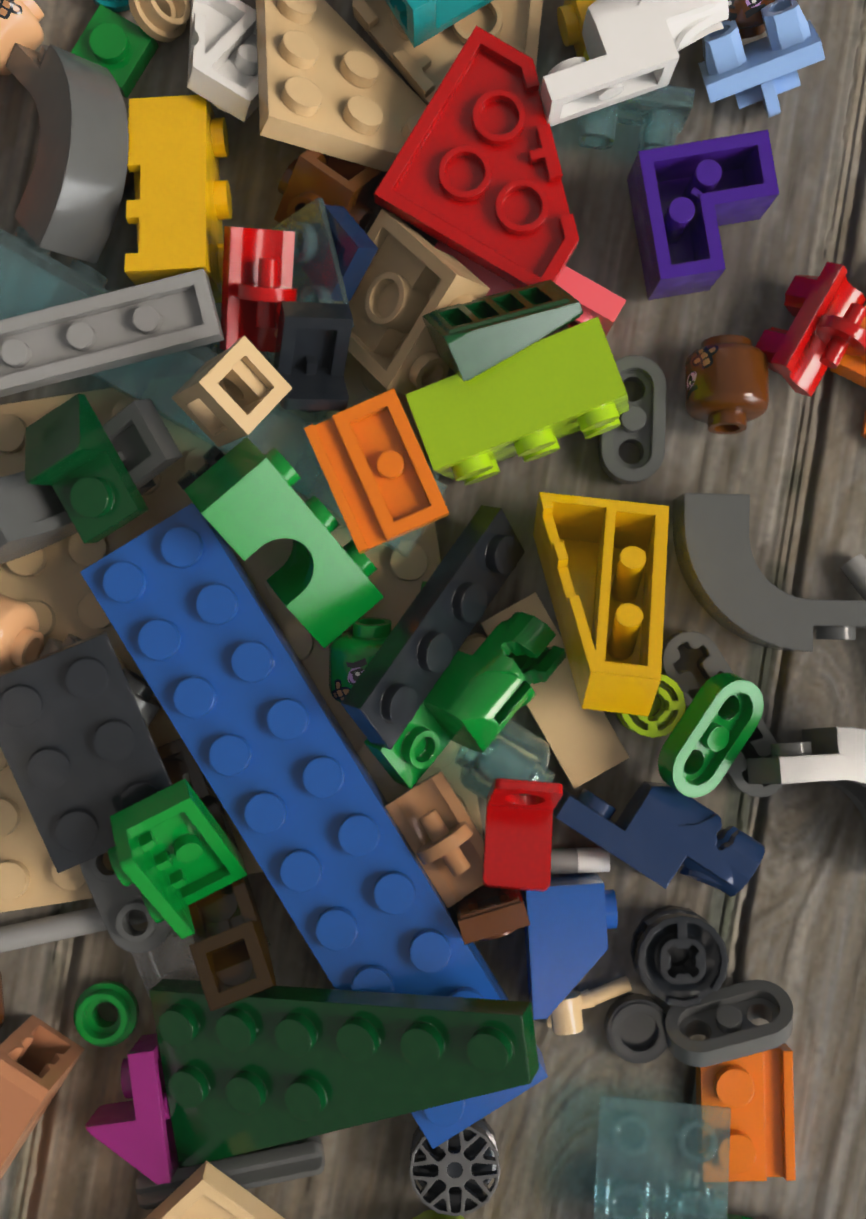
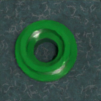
[73,980,139,1047]

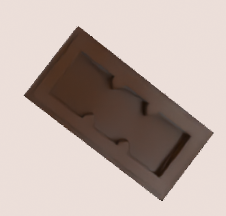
[456,885,530,945]

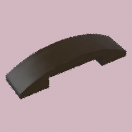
[157,738,276,1011]

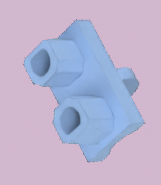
[698,0,825,118]

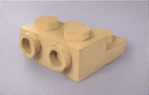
[327,209,490,395]

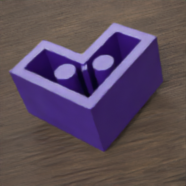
[627,130,779,300]

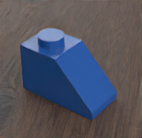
[522,873,618,1020]

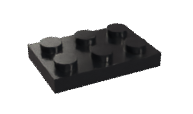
[0,631,173,873]

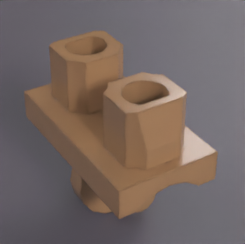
[385,770,484,908]

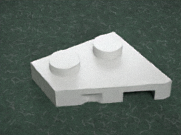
[187,0,259,122]

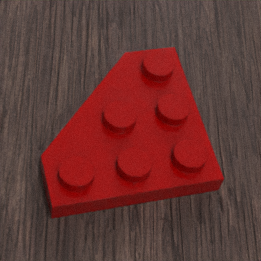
[374,25,579,288]

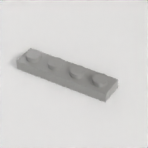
[0,268,224,397]

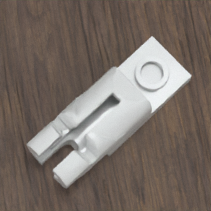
[540,0,729,126]

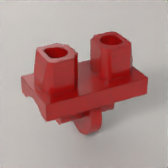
[220,226,297,353]
[755,262,866,397]

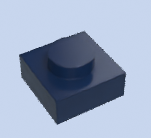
[297,205,378,301]

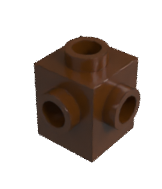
[274,150,382,244]

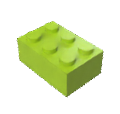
[405,317,629,485]

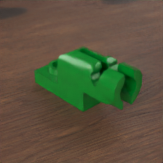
[364,612,566,789]

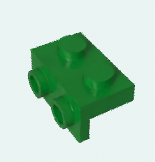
[108,779,248,939]

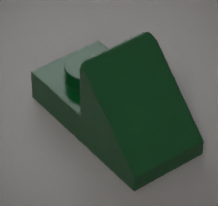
[25,393,149,544]

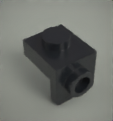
[273,301,353,413]

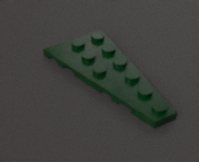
[149,978,539,1168]

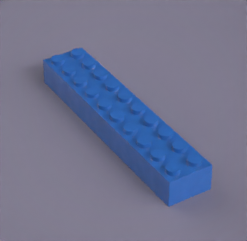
[80,503,548,1149]

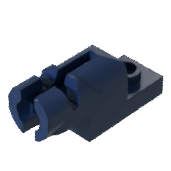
[553,781,765,897]

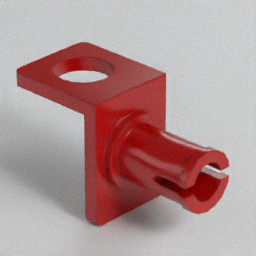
[482,778,563,892]

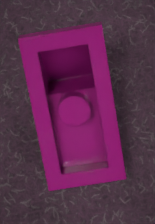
[85,1033,179,1185]

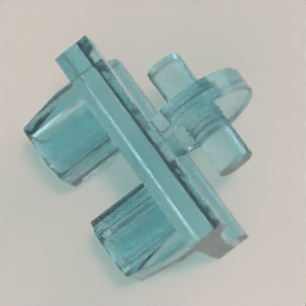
[577,85,695,153]

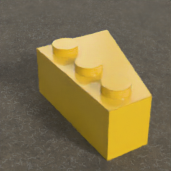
[124,94,232,303]
[533,492,669,716]

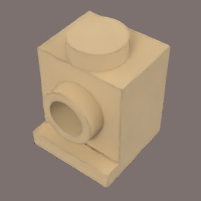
[171,335,292,447]

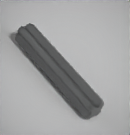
[135,1135,325,1210]

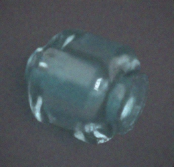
[455,719,554,801]

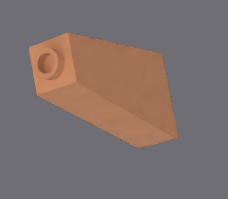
[0,1015,85,1180]

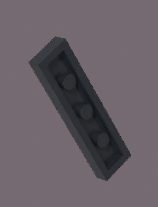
[341,505,525,750]

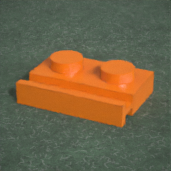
[304,388,449,554]
[696,1044,796,1182]

